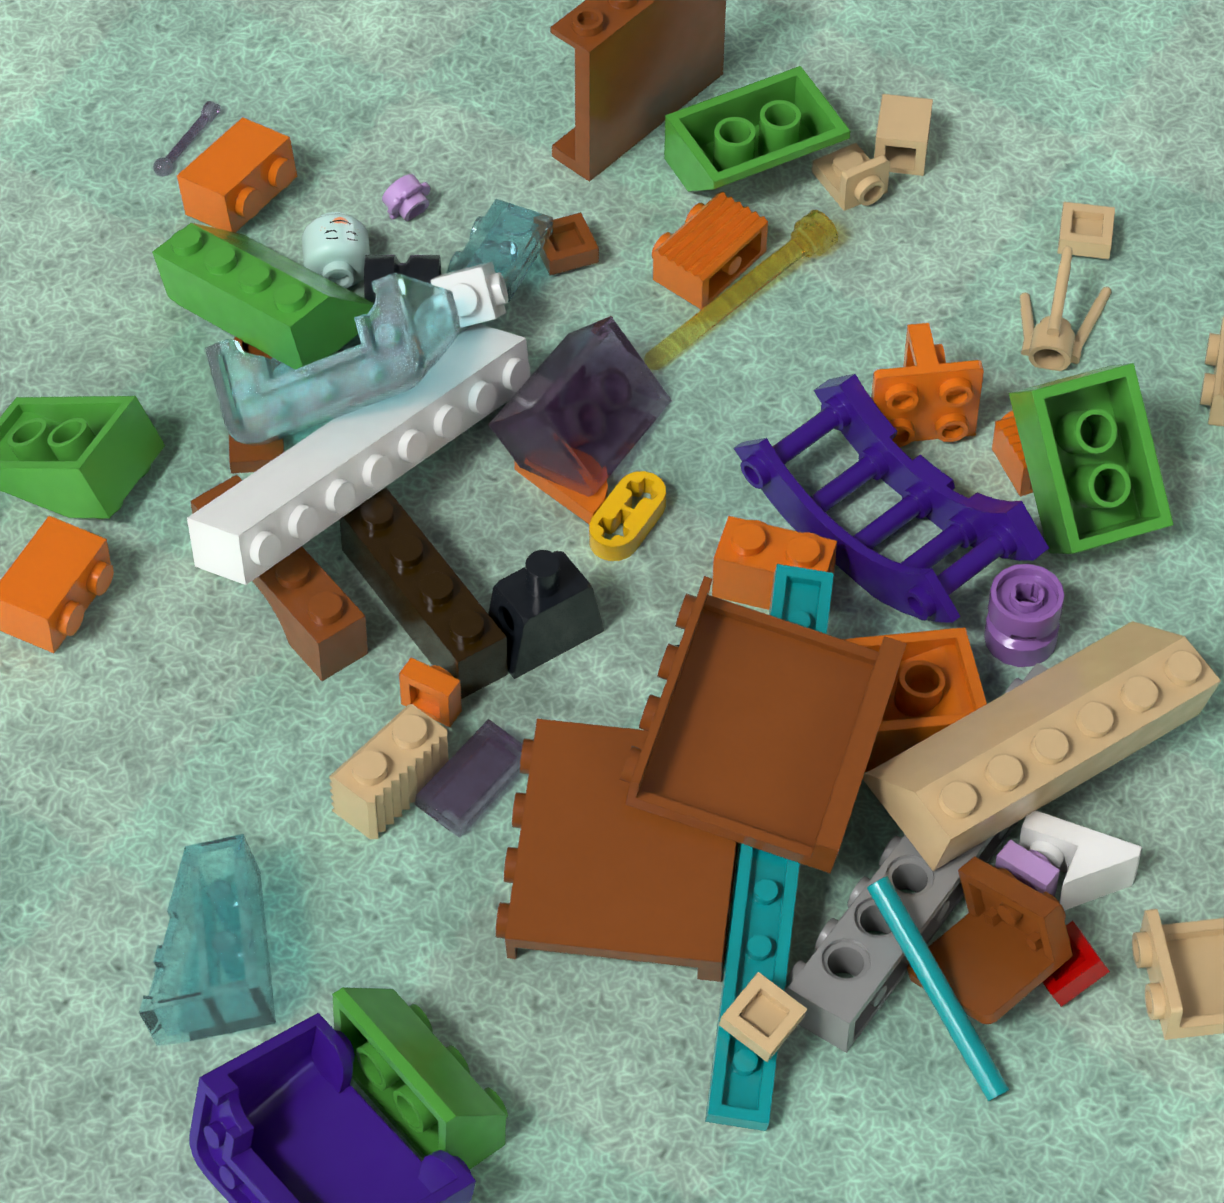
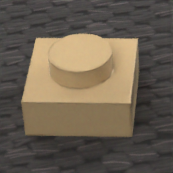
[1057,202,1115,259]
[719,972,807,1063]

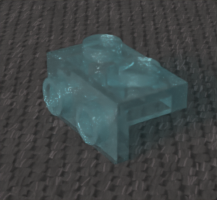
[447,199,553,302]

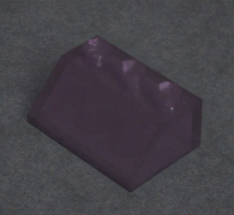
[488,316,672,496]

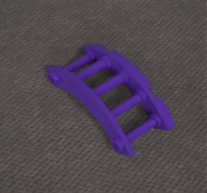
[734,374,1049,623]

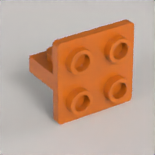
[871,323,984,447]

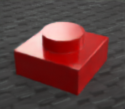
[1043,920,1110,1007]

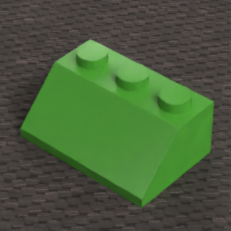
[664,66,851,192]
[332,987,508,1169]

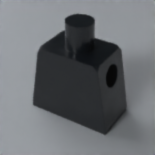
[488,550,604,679]

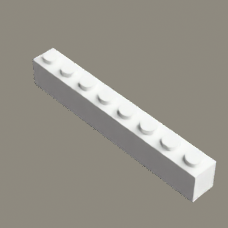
[187,324,531,585]

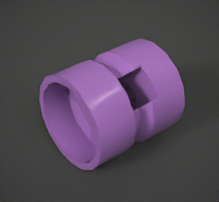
[984,564,1065,667]

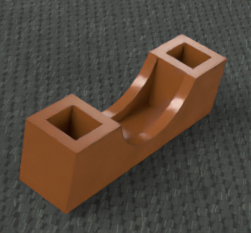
[191,475,368,681]

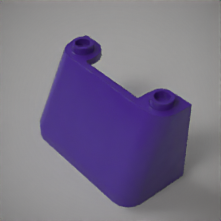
[189,1013,476,1203]

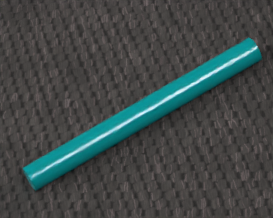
[867,876,1010,1102]

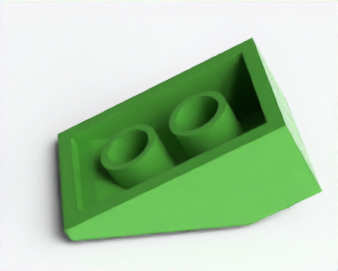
[0,396,165,519]

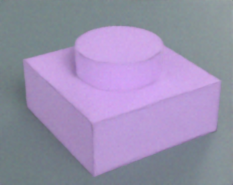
[995,839,1060,897]

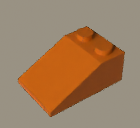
[843,627,987,772]

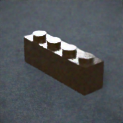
[339,487,508,699]

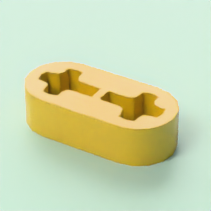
[589,471,666,561]

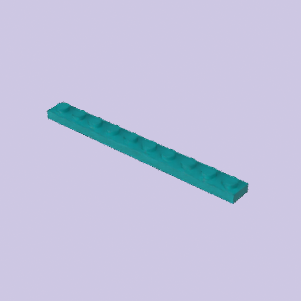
[705,564,834,1131]

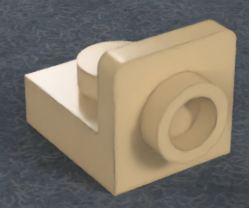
[812,143,890,211]

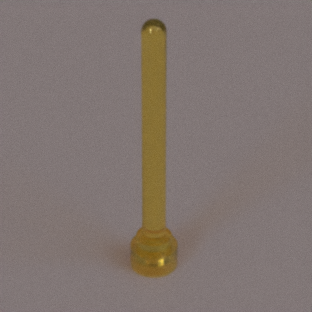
[644,210,838,370]

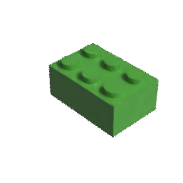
[1009,363,1174,554]

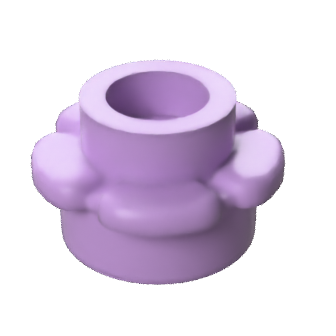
[382,174,430,221]

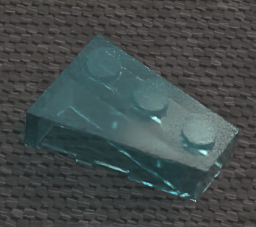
[139,834,276,1046]

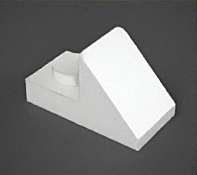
[1019,810,1142,911]

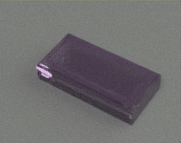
[415,719,523,838]

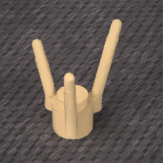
[1020,246,1111,371]

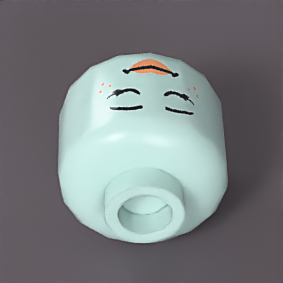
[302,212,370,289]

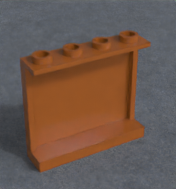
[550,0,726,182]
[620,576,907,874]
[496,719,738,982]

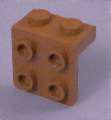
[907,856,1073,1024]

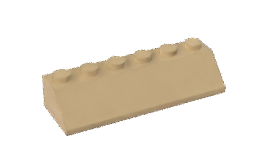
[863,621,1221,871]

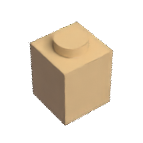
[874,94,933,176]

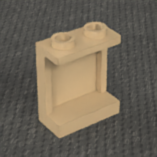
[1132,909,1224,1040]

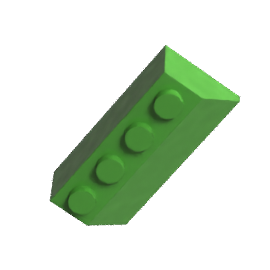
[152,223,383,376]

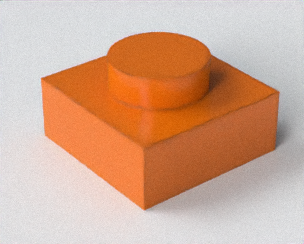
[399,657,462,727]

